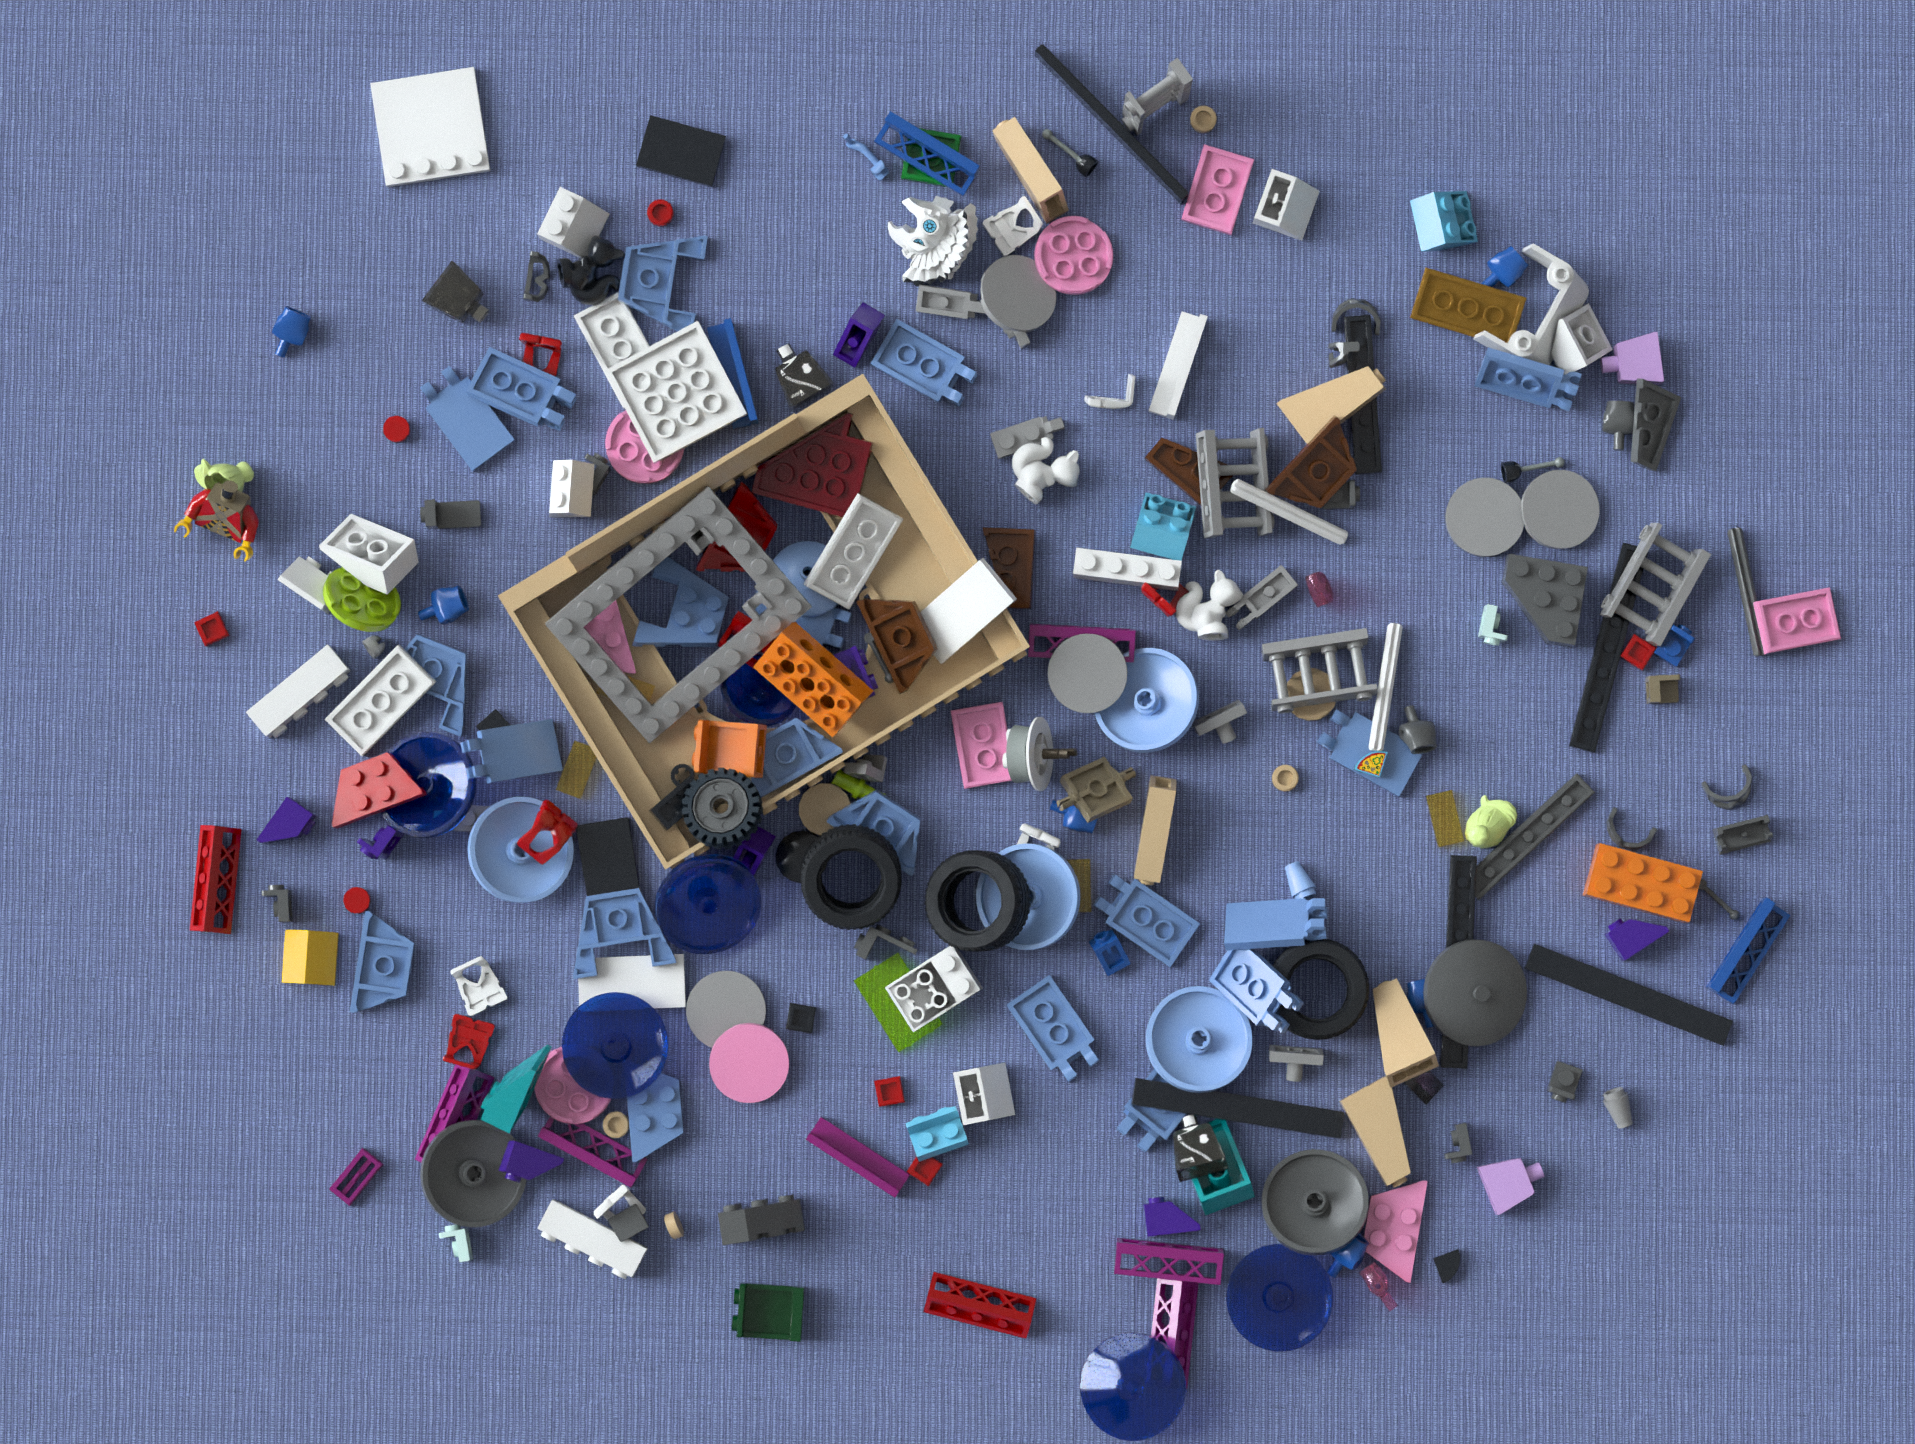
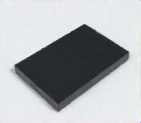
[636,115,726,187]
[576,817,640,896]

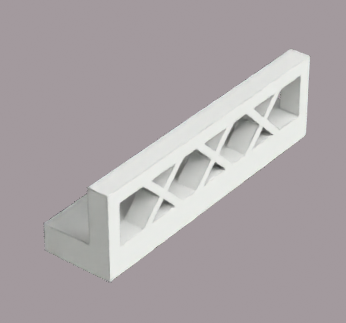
[1148,311,1208,420]

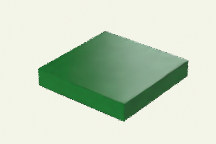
[901,128,961,187]

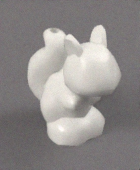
[1012,437,1080,505]
[1176,570,1243,641]

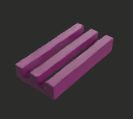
[329,1148,384,1206]

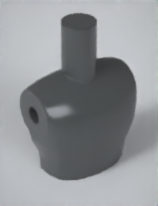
[1602,401,1635,451]
[1399,705,1437,754]

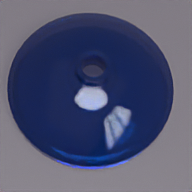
[721,654,796,726]

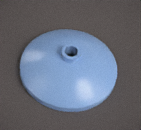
[773,541,838,618]

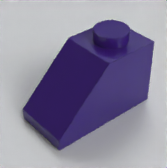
[833,302,885,368]
[256,797,316,844]
[724,826,776,889]
[1604,918,1669,961]
[499,1140,564,1183]
[1143,1196,1201,1237]

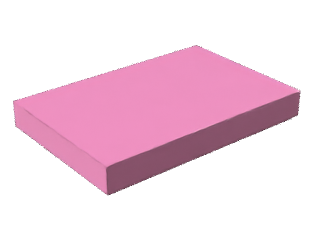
[1181,144,1254,235]
[1753,587,1841,654]
[951,702,1012,789]

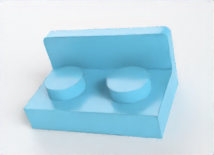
[906,1106,969,1162]

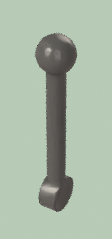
[864,633,894,683]
[1698,879,1740,920]

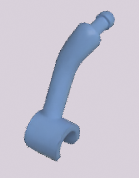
[843,134,889,181]

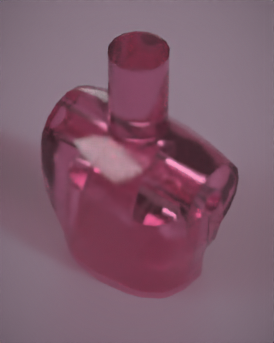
[1305,571,1333,608]
[1359,1262,1398,1312]

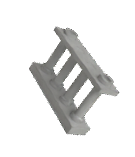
[1121,57,1193,136]
[1196,428,1274,538]
[1600,523,1711,646]
[1261,628,1377,714]

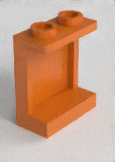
[692,720,767,778]

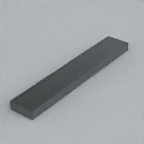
[1475,773,1595,900]

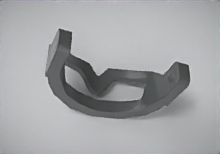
[523,251,550,302]
[1331,298,1381,335]
[1328,342,1360,368]
[1701,764,1752,810]
[1606,807,1657,850]

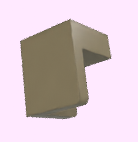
[1645,674,1680,704]

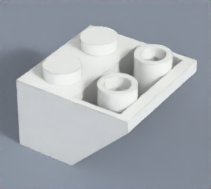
[1253,169,1320,241]
[953,1063,1015,1125]

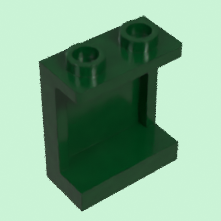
[732,1283,805,1342]

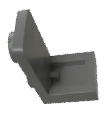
[420,499,481,530]
[854,924,918,960]

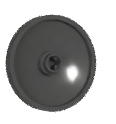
[1423,939,1527,1046]
[420,1120,526,1227]
[1262,1149,1369,1256]

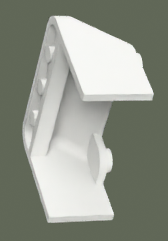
[1473,243,1589,365]

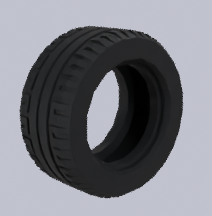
[801,824,902,930]
[924,850,1031,952]
[1273,939,1369,1040]

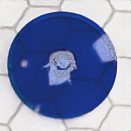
[381,732,476,838]
[655,854,761,954]
[562,992,669,1099]
[1226,1244,1333,1352]
[1080,1333,1186,1441]

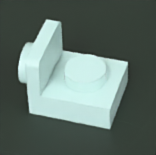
[1478,604,1508,646]
[439,1225,473,1262]

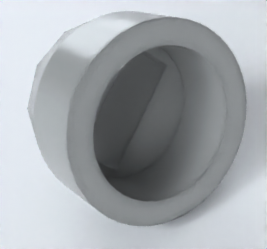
[362,636,385,659]

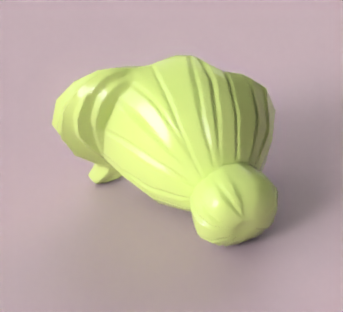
[194,459,254,492]
[1465,795,1517,849]

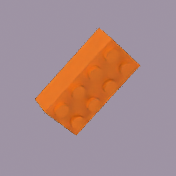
[1583,843,1703,923]

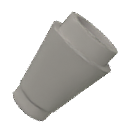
[1603,1087,1633,1129]

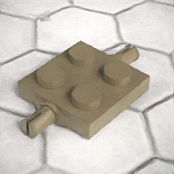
[1057,756,1136,823]

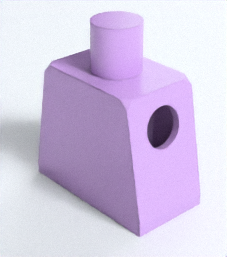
[1600,332,1664,385]
[1476,1158,1545,1215]

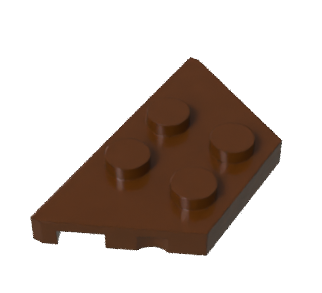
[1265,415,1357,508]
[857,599,938,694]

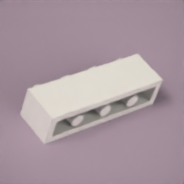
[1073,548,1182,591]
[246,644,351,738]
[537,1199,648,1279]

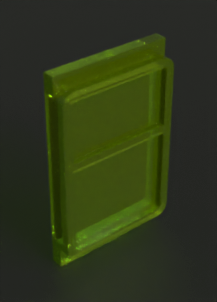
[853,953,943,1052]

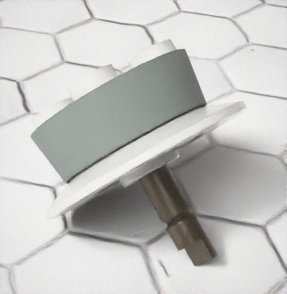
[1002,717,1077,791]

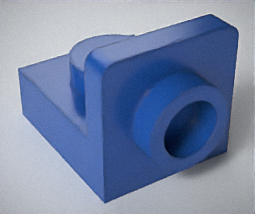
[1653,624,1695,667]
[1089,929,1131,976]

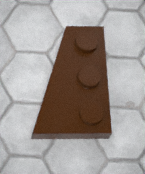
[1144,438,1233,506]
[982,527,1036,609]

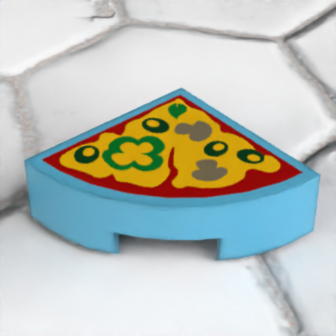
[1354,751,1388,778]

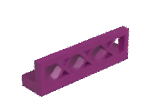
[1028,623,1136,662]
[415,1064,495,1163]
[538,1117,648,1187]
[806,1117,910,1198]
[1114,1238,1224,1285]
[1146,1278,1199,1389]

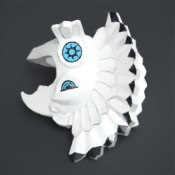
[888,196,978,287]

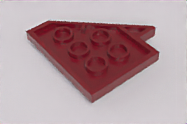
[752,413,873,517]

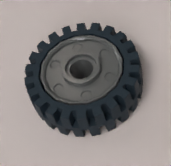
[682,768,763,850]

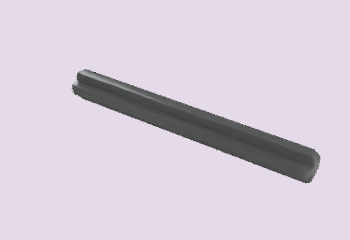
[1727,527,1766,657]

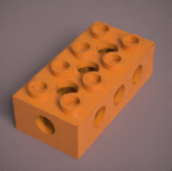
[753,622,873,737]

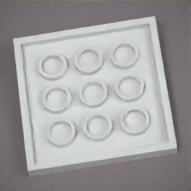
[370,67,490,187]
[605,321,748,464]

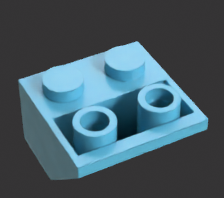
[1410,191,1478,252]
[1130,492,1196,561]

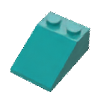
[481,1044,552,1134]
[1175,1119,1255,1216]

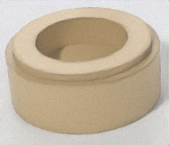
[1190,106,1217,133]
[1272,765,1299,792]
[603,1111,629,1138]
[664,1211,684,1240]

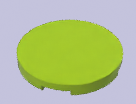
[323,567,401,632]

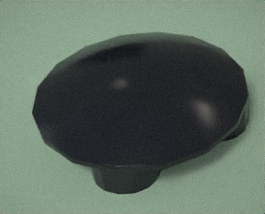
[776,830,827,883]

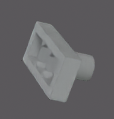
[1192,699,1247,744]
[1269,1045,1324,1082]

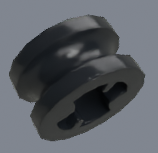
[671,764,695,786]

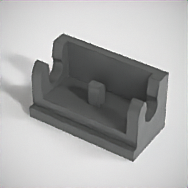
[1712,815,1773,855]

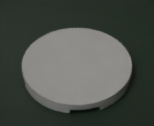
[980,255,1056,333]
[1520,470,1600,549]
[1445,478,1524,557]
[1048,634,1127,713]
[686,971,766,1048]

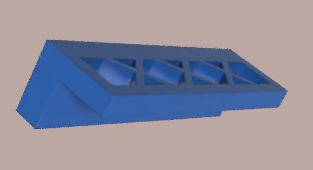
[874,111,980,197]
[707,318,759,430]
[1706,897,1790,1004]

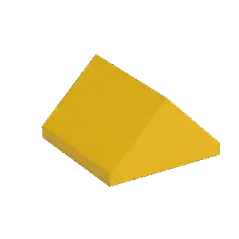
[282,929,339,986]

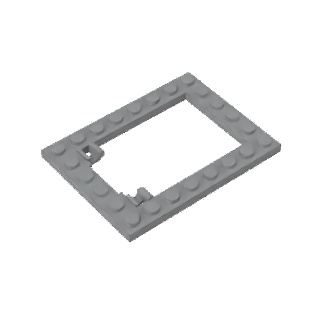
[545,486,812,743]

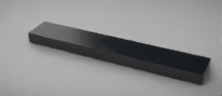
[1344,315,1382,475]

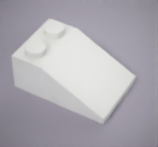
[319,514,418,594]

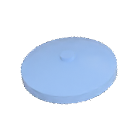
[1095,648,1199,753]
[468,797,574,903]
[976,844,1080,950]
[1146,986,1253,1093]

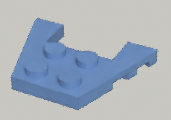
[617,235,708,332]
[632,557,729,647]
[404,634,467,737]
[573,888,676,979]

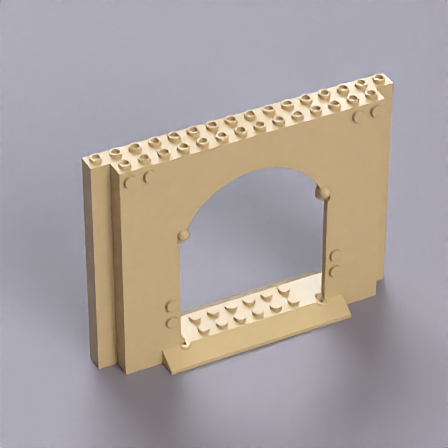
[498,374,1030,871]

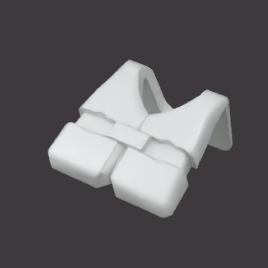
[982,196,1043,256]
[1084,374,1135,409]
[1017,823,1061,850]
[451,956,508,1016]
[594,1185,646,1221]

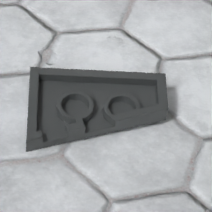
[1631,378,1681,471]

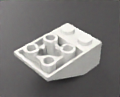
[885,946,983,1032]

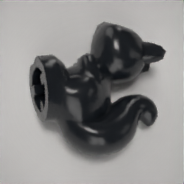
[557,235,625,305]

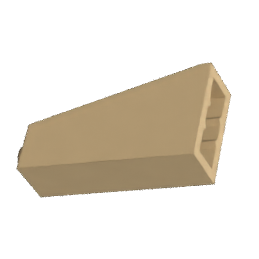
[992,117,1069,224]
[1276,366,1386,444]
[1134,775,1176,885]
[1373,978,1439,1088]
[1339,1076,1411,1188]

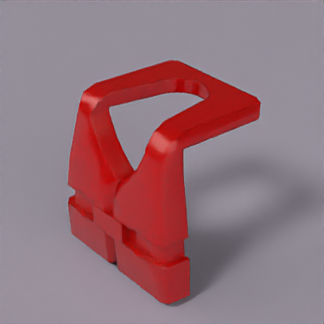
[519,333,562,377]
[1141,582,1189,617]
[517,800,578,865]
[443,1014,495,1070]

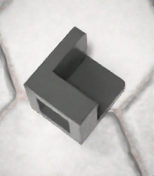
[608,1204,649,1242]

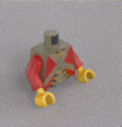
[174,481,259,562]

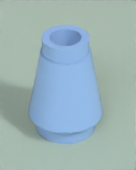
[1285,861,1316,900]

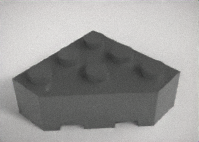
[1502,554,1588,648]
[718,1194,805,1245]

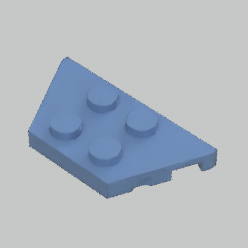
[751,718,843,797]
[826,790,921,877]
[350,911,415,1013]
[624,1060,684,1163]

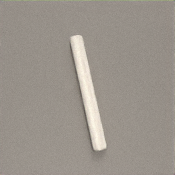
[1230,479,1348,545]
[1369,623,1403,751]

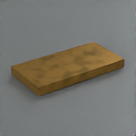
[1410,267,1526,343]

